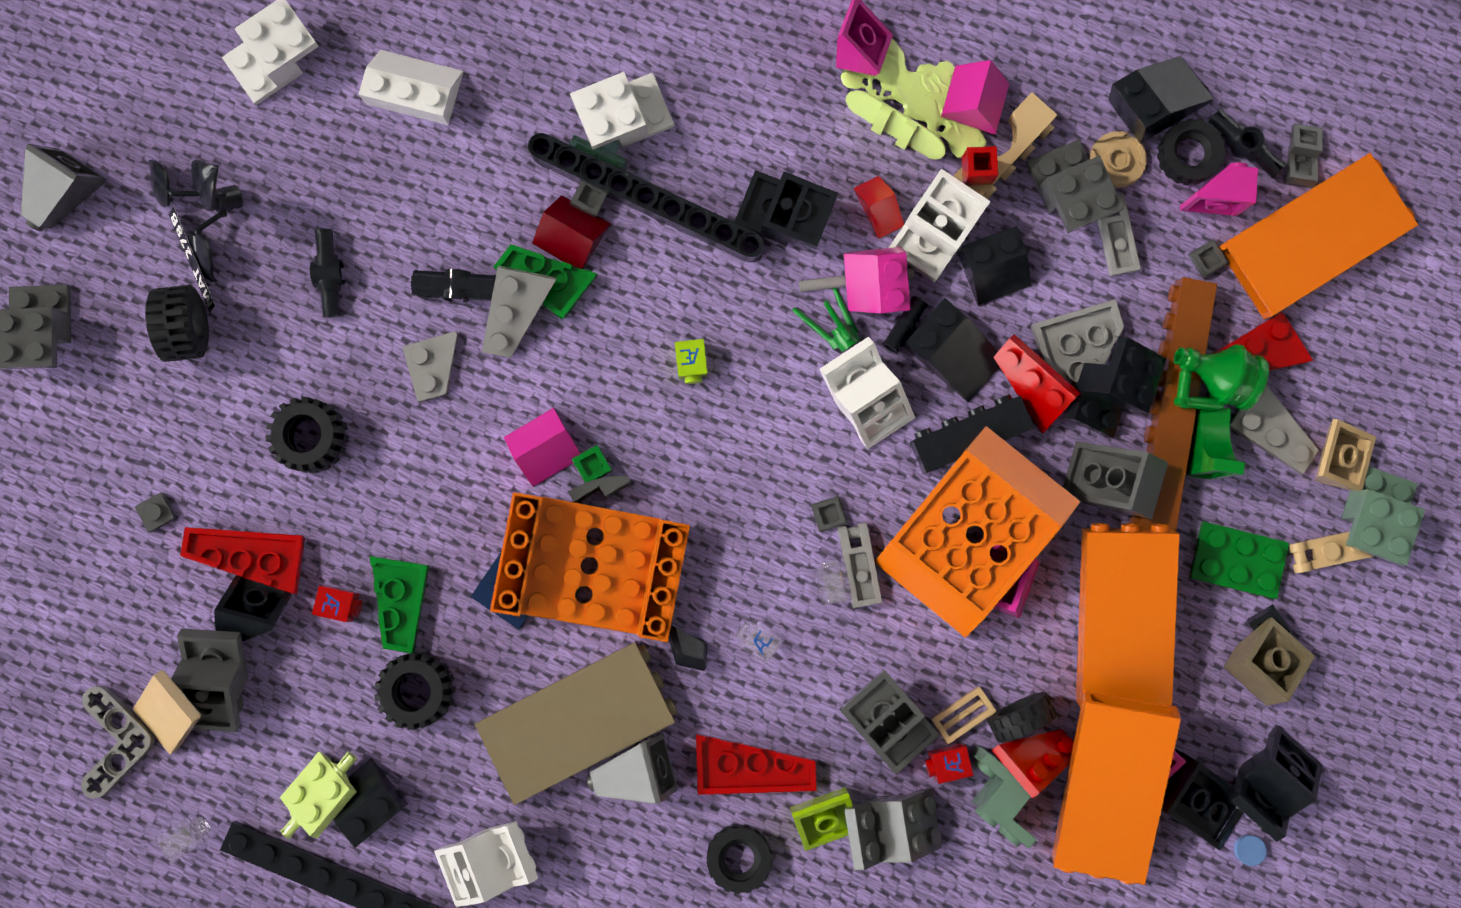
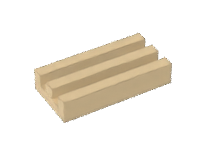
[931,686,996,744]

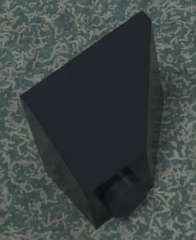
[214,575,292,641]

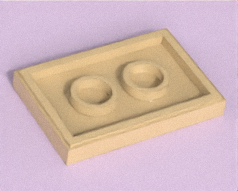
[133,670,201,755]

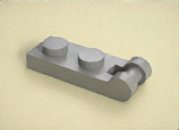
[1097,193,1141,277]
[837,522,882,608]

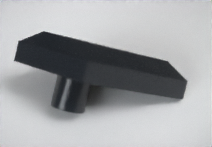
[669,624,708,671]

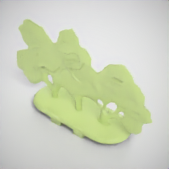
[841,39,987,160]

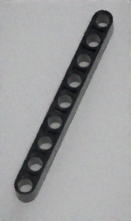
[528,133,764,262]

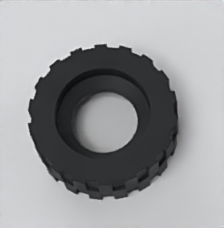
[1157,118,1226,185]
[987,692,1058,743]
[706,824,772,894]

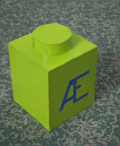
[675,339,708,384]

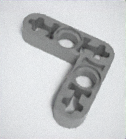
[81,686,155,799]

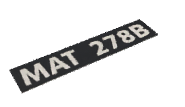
[169,206,215,313]

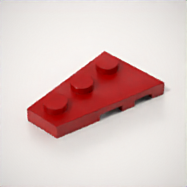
[1213,312,1313,371]
[993,334,1080,434]
[991,729,1074,798]

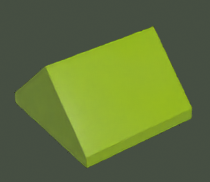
[790,787,853,851]

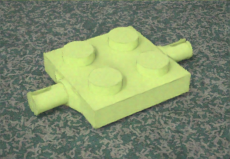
[280,751,357,839]

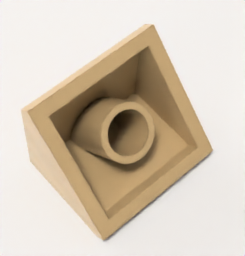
[1315,419,1376,491]

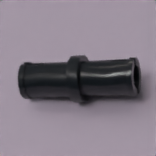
[882,296,928,354]

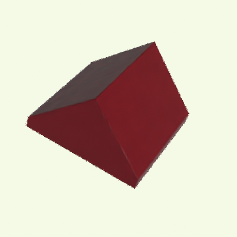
[532,195,611,269]

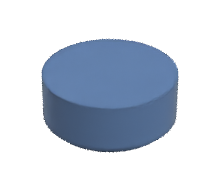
[1234,834,1266,866]

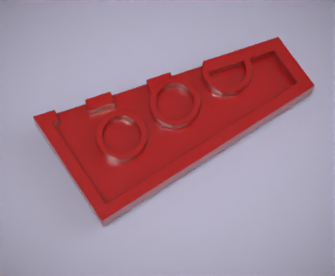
[180,527,305,595]
[696,733,817,795]

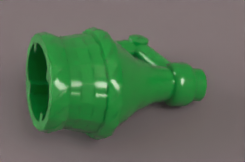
[1173,344,1269,410]

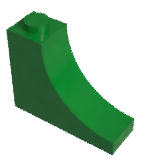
[1185,408,1245,480]

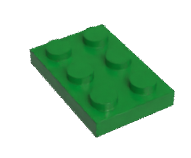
[1189,521,1289,599]

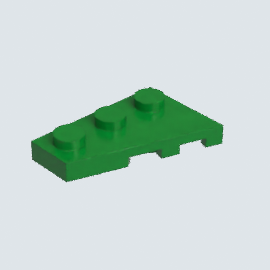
[493,244,598,321]
[369,556,430,653]

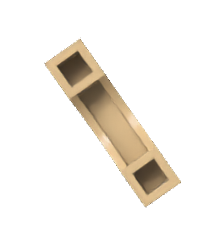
[953,92,1057,199]

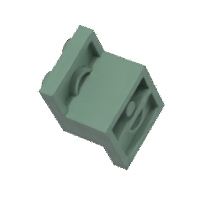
[1341,466,1425,566]
[970,745,1037,849]

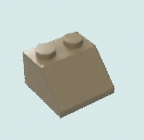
[1224,617,1315,706]

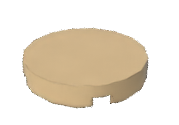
[1089,131,1147,188]

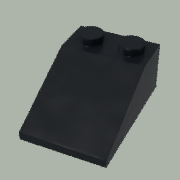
[1108,56,1214,144]
[903,298,999,403]
[1161,748,1243,851]

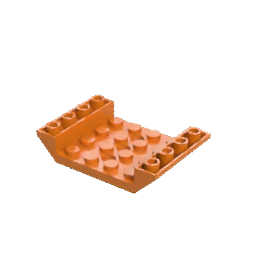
[874,426,1081,638]
[490,492,690,642]

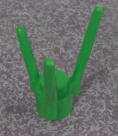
[792,288,861,352]

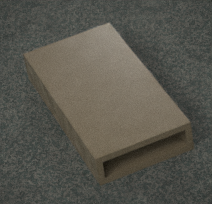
[474,641,678,805]

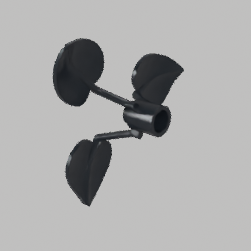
[149,159,243,282]

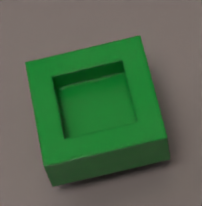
[572,445,612,483]

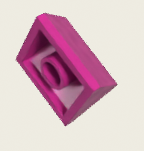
[836,0,893,76]
[940,60,1009,135]
[504,408,581,487]

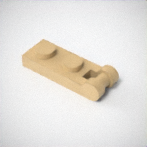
[1288,531,1374,573]

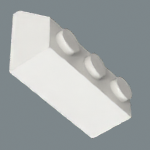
[358,50,463,125]

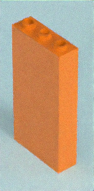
[1219,153,1418,320]
[1076,523,1180,708]
[1052,690,1181,885]

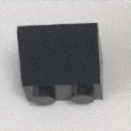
[957,226,1032,306]
[333,758,408,848]

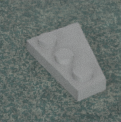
[482,265,556,358]
[1230,385,1319,475]

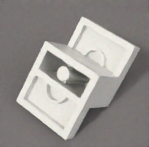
[222,0,319,105]
[570,72,675,150]
[889,169,990,283]
[820,337,915,450]
[434,821,539,907]

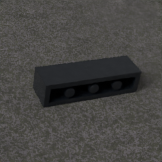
[910,394,1034,474]

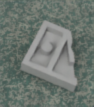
[402,331,458,403]

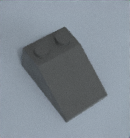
[1063,442,1168,519]

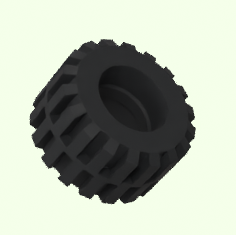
[145,284,209,362]
[266,397,349,473]
[374,652,456,730]

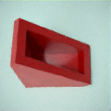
[853,176,904,239]

